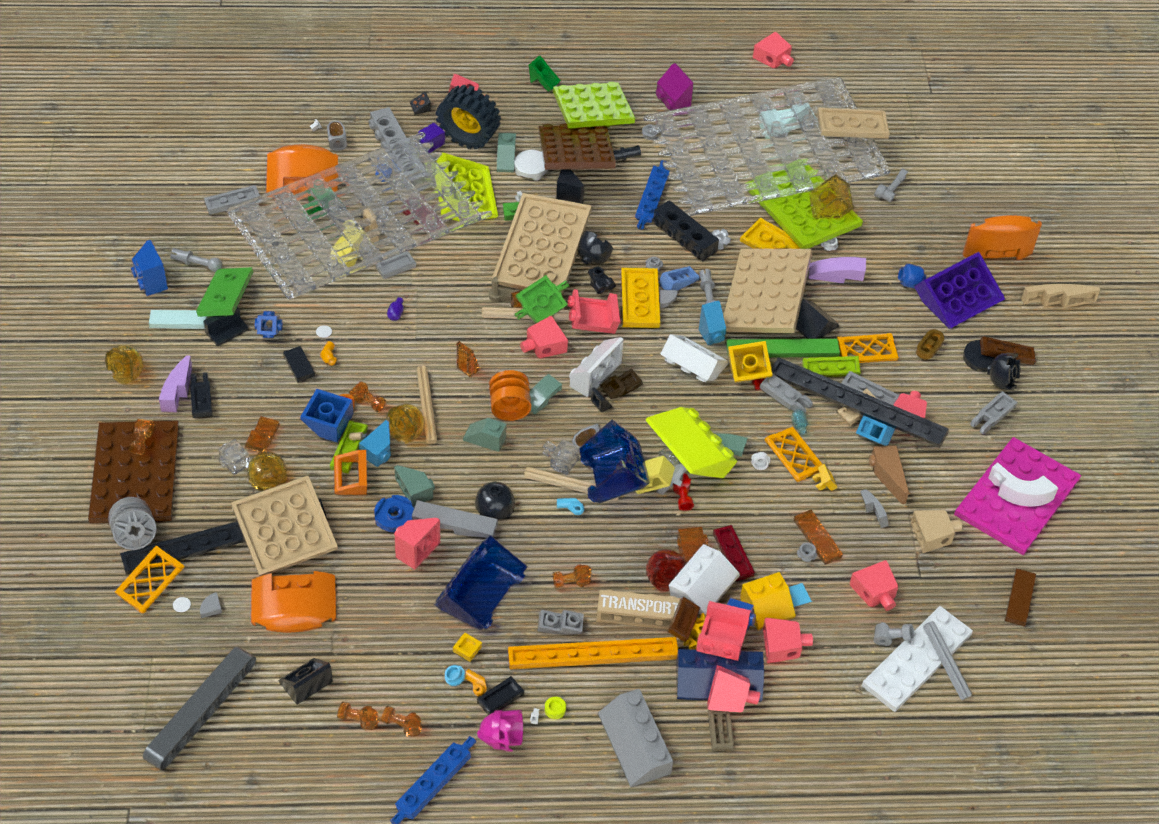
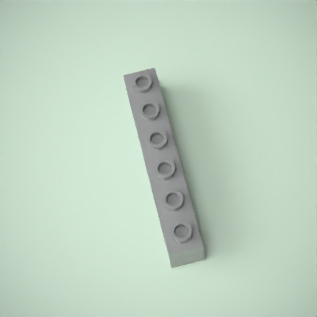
[368,107,427,192]

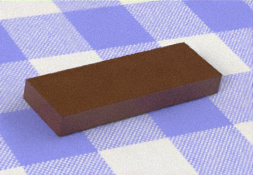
[980,336,1036,365]
[1004,568,1036,627]

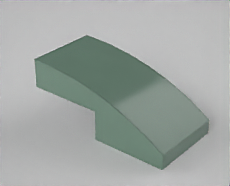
[530,374,562,414]
[715,433,748,457]

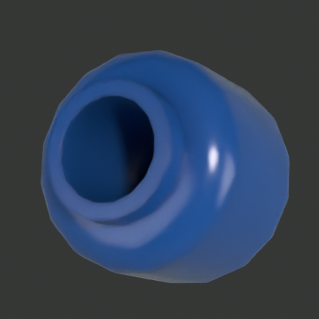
[898,264,926,289]

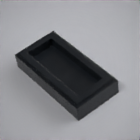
[283,346,315,383]
[477,676,524,715]

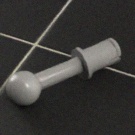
[170,248,222,272]
[699,269,716,304]

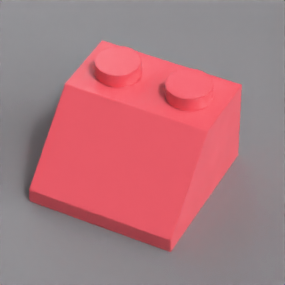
[394,518,440,570]

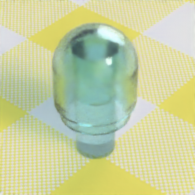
[791,409,808,435]

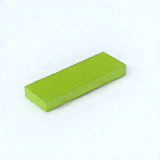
[802,356,861,377]
[330,420,368,474]

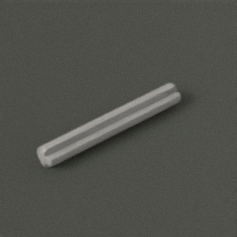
[923,621,972,700]

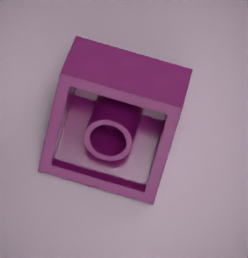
[656,63,694,114]

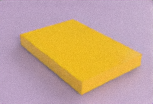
[740,218,801,249]

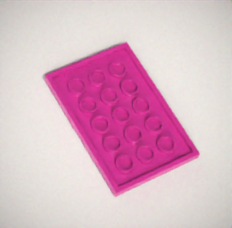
[954,437,1081,556]

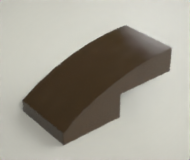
[600,368,643,399]

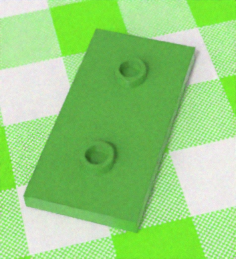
[196,267,254,317]

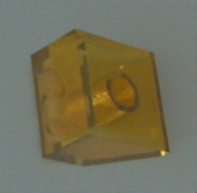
[809,174,854,219]

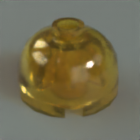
[105,345,144,384]
[387,404,425,444]
[247,452,287,492]

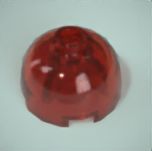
[646,549,687,591]

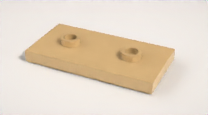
[817,107,890,139]

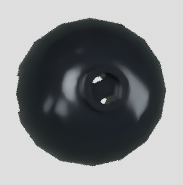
[578,231,614,265]
[987,353,1021,391]
[475,481,515,519]

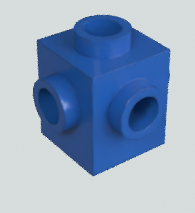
[255,311,283,338]

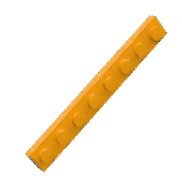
[508,637,678,669]

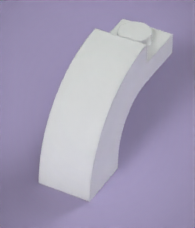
[989,463,1058,507]

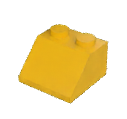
[728,341,772,383]
[740,572,796,630]

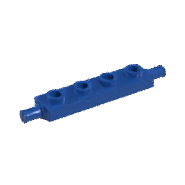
[635,160,670,230]
[390,736,476,824]

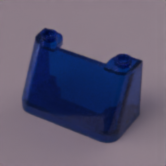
[579,419,650,503]
[433,535,528,630]

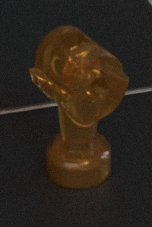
[349,381,386,412]
[129,419,155,455]
[552,564,592,589]
[337,701,379,731]
[381,705,422,737]

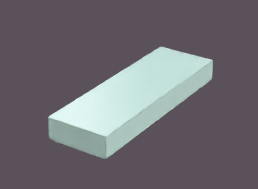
[149,310,208,329]

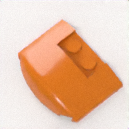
[266,144,338,198]
[962,215,1042,260]
[251,571,336,633]

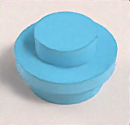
[445,665,466,686]

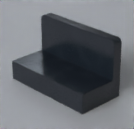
[203,306,249,346]

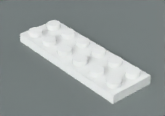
[862,606,973,712]

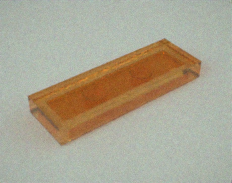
[794,509,843,565]

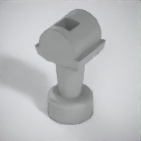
[874,622,914,646]

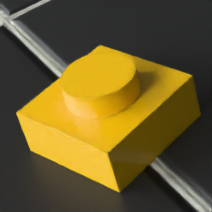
[453,632,482,662]

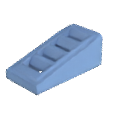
[659,266,700,290]

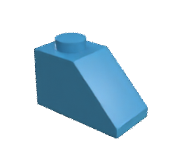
[698,300,726,345]
[359,420,391,468]

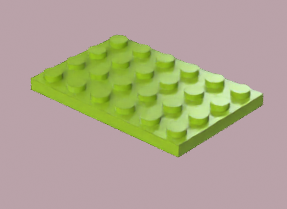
[745,159,863,249]

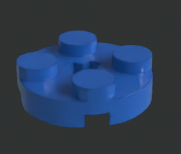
[374,495,414,532]

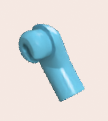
[557,498,584,515]

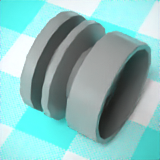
[108,497,156,550]

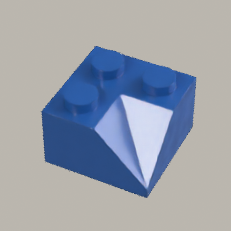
[131,240,168,296]
[300,389,354,443]

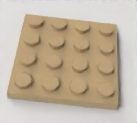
[231,476,338,577]

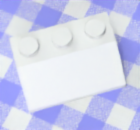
[661,334,729,382]
[569,337,624,397]
[669,544,740,617]

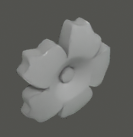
[712,229,731,250]

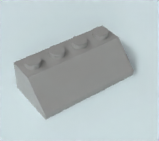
[598,688,673,788]

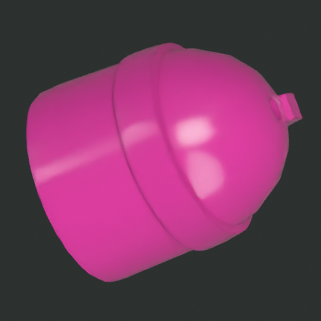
[477,710,523,752]

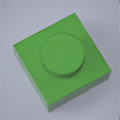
[503,202,519,221]

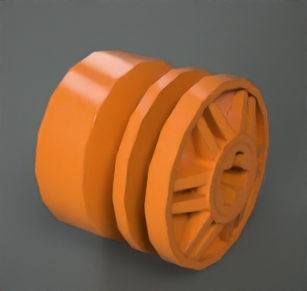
[489,370,531,421]

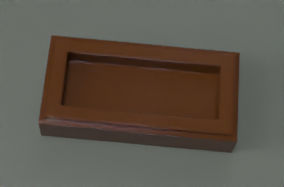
[667,597,701,643]

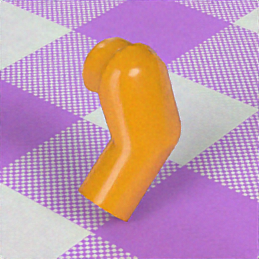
[320,341,337,366]
[465,669,487,696]

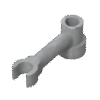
[874,168,909,202]

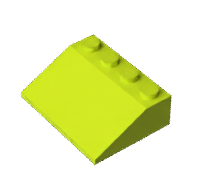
[433,152,498,221]
[646,407,738,478]

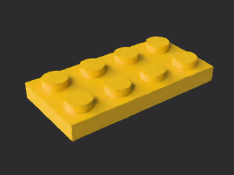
[621,268,660,328]

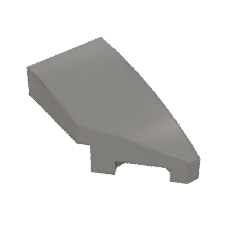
[656,463,688,495]
[860,489,888,528]

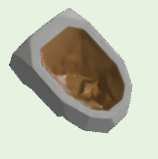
[327,121,347,151]
[572,424,606,450]

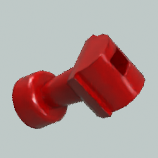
[673,473,694,511]

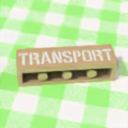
[596,589,681,629]

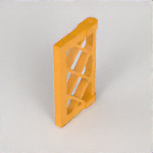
[837,333,899,363]
[764,427,823,482]
[115,546,185,614]

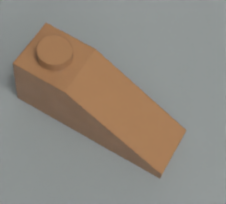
[869,445,909,504]

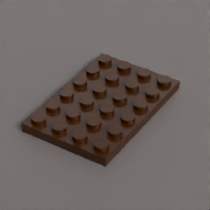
[539,123,616,170]
[88,420,179,523]

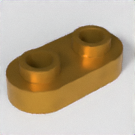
[916,329,945,360]

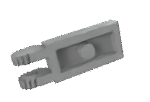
[760,373,813,416]
[970,391,1018,434]

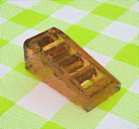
[456,341,479,377]

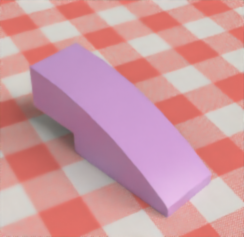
[808,257,866,283]
[159,356,193,412]

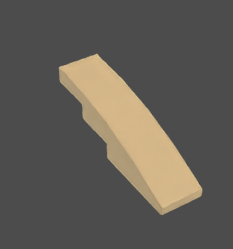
[1021,284,1100,308]

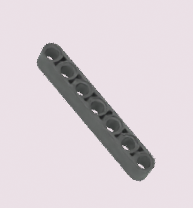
[143,646,256,770]

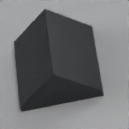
[556,169,584,204]
[796,299,839,339]
[278,658,333,705]

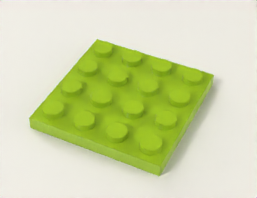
[553,82,635,128]

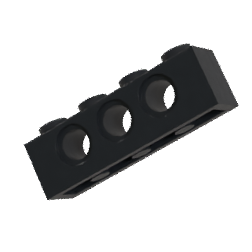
[653,200,719,262]

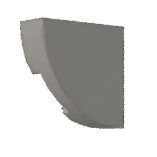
[659,290,678,308]
[200,592,222,618]

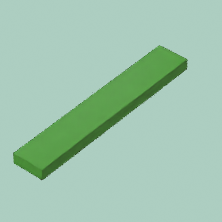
[726,339,840,358]

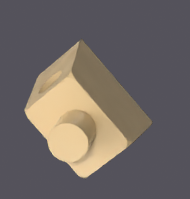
[910,510,962,553]

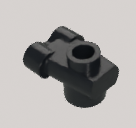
[588,266,616,294]

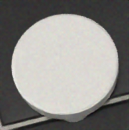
[514,150,548,181]

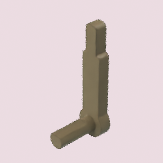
[489,277,522,302]

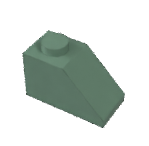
[497,133,516,173]
[463,418,507,452]
[394,465,435,507]

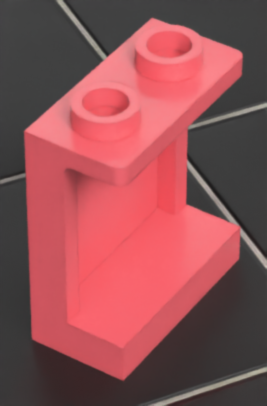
[567,289,620,334]
[696,601,751,661]

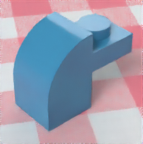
[856,415,895,446]

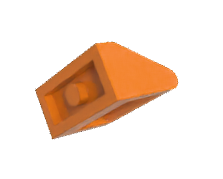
[334,450,367,495]

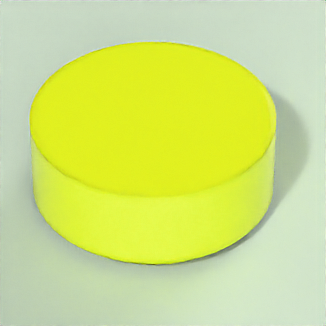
[544,697,566,719]

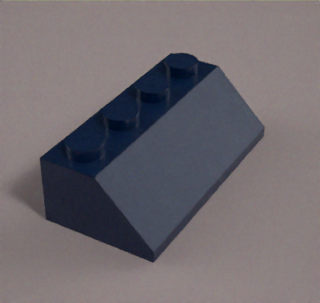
[676,649,764,702]

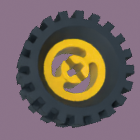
[436,85,501,149]

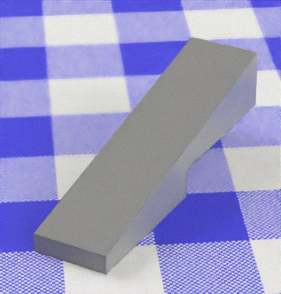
[412,500,498,538]

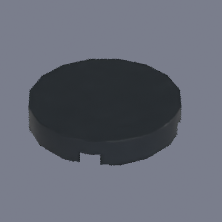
[963,340,995,372]

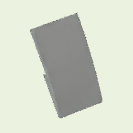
[537,609,584,635]

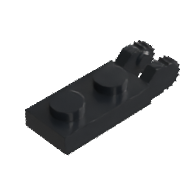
[190,372,213,418]

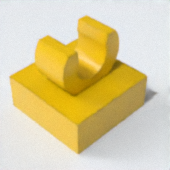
[812,464,838,491]

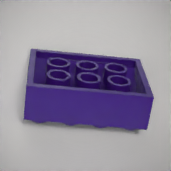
[914,252,1005,329]

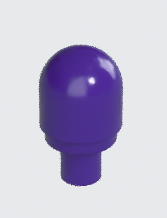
[387,297,404,321]

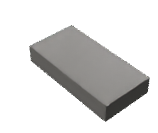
[375,251,416,279]

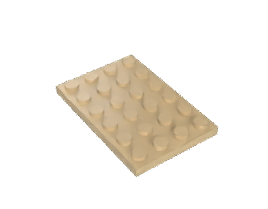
[491,193,592,296]
[724,249,812,333]

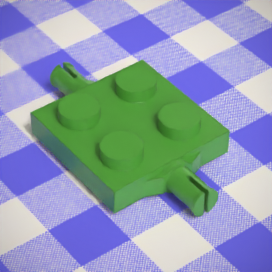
[514,275,569,324]

